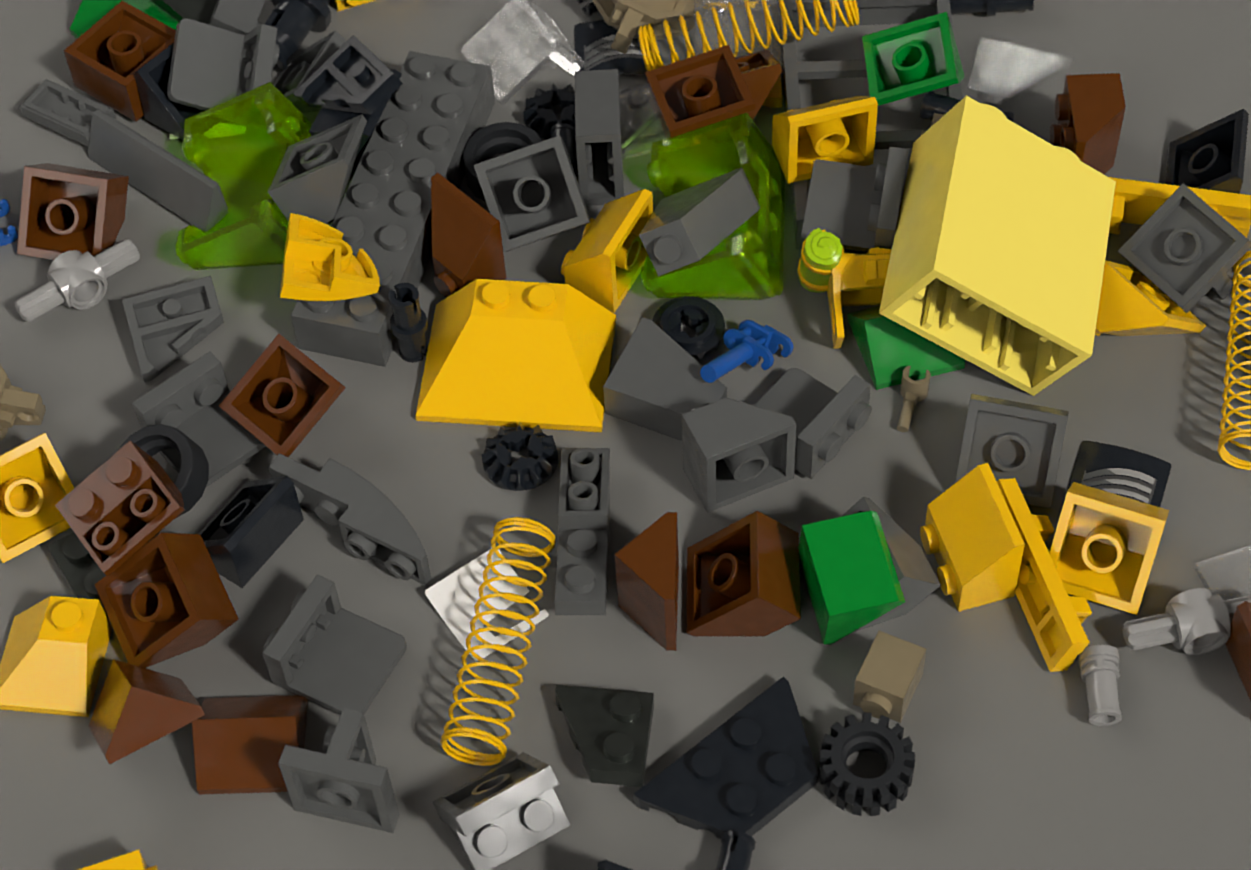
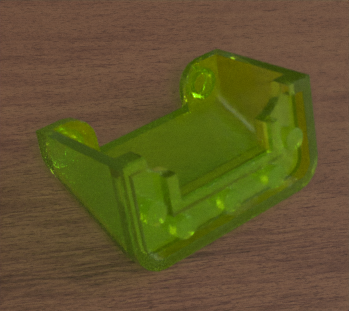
[175,82,312,270]
[641,113,785,300]

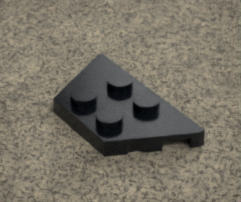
[634,676,818,844]

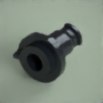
[265,0,331,70]

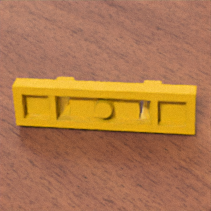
[1109,177,1251,238]
[997,478,1092,672]

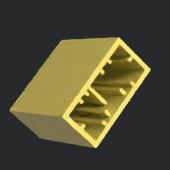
[879,95,1116,396]

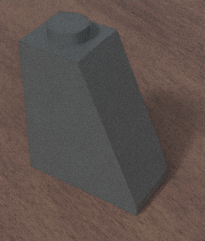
[575,69,624,206]
[639,167,760,276]
[603,317,727,441]

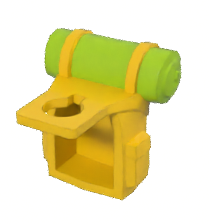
[797,228,892,349]

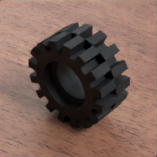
[819,713,915,816]

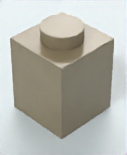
[853,631,927,723]

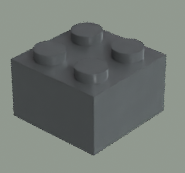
[474,135,590,252]

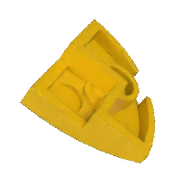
[280,213,380,301]

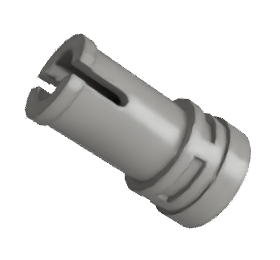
[1077,645,1122,726]

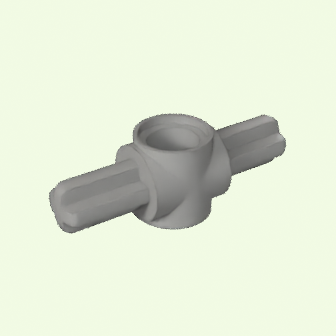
[14,239,140,321]
[1123,588,1251,655]

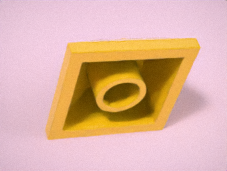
[1095,260,1206,336]
[0,596,112,717]

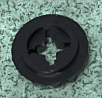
[523,83,575,140]
[652,296,725,360]
[482,421,558,491]

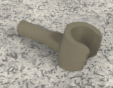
[897,366,931,432]

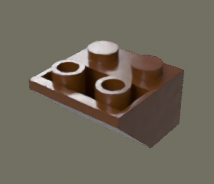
[1050,73,1126,174]
[55,440,185,576]

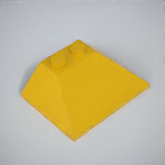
[415,279,617,433]

